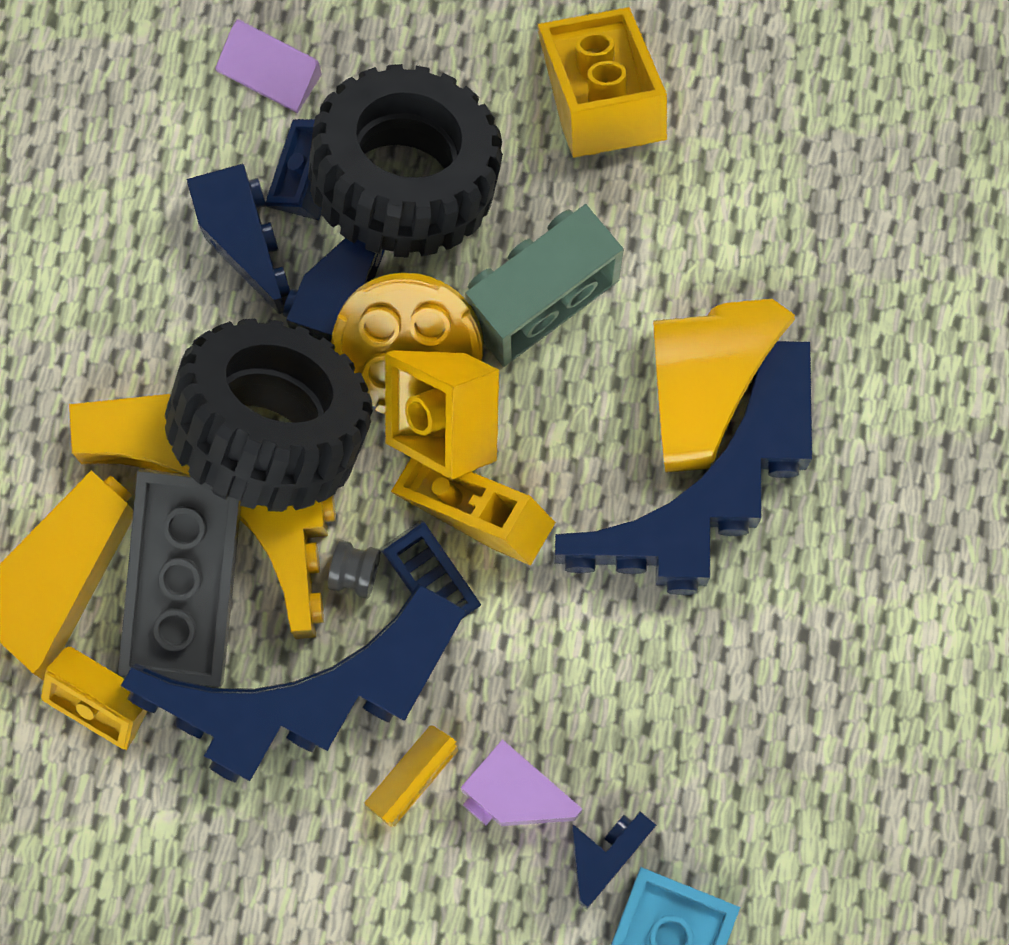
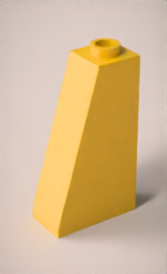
[0,470,133,680]

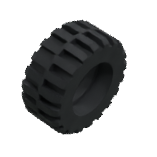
[308,64,503,258]
[165,318,373,512]

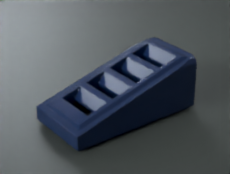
[380,520,481,619]

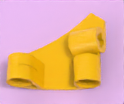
[653,299,795,473]

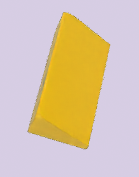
[41,646,147,750]
[364,725,458,827]

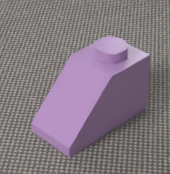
[461,739,583,826]

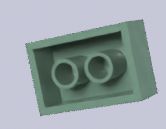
[465,204,624,367]

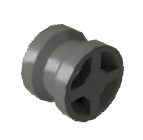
[328,540,381,599]

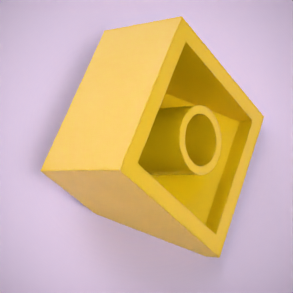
[385,350,499,479]

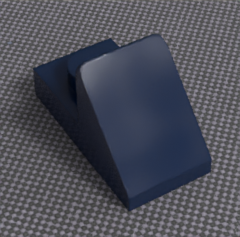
[572,811,656,909]

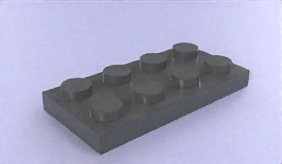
[118,469,241,687]

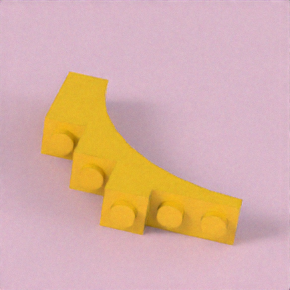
[69,394,336,639]

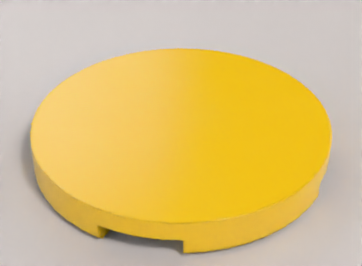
[331,273,484,414]

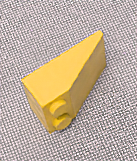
[537,7,667,158]

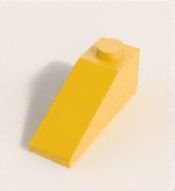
[391,458,556,566]

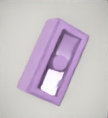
[215,19,322,113]

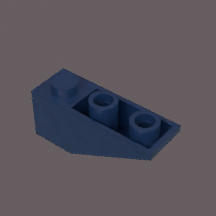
[186,163,290,314]

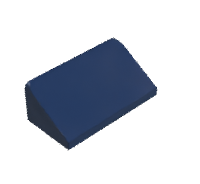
[265,119,322,221]

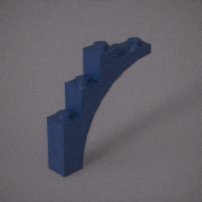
[554,341,812,595]
[121,583,466,782]

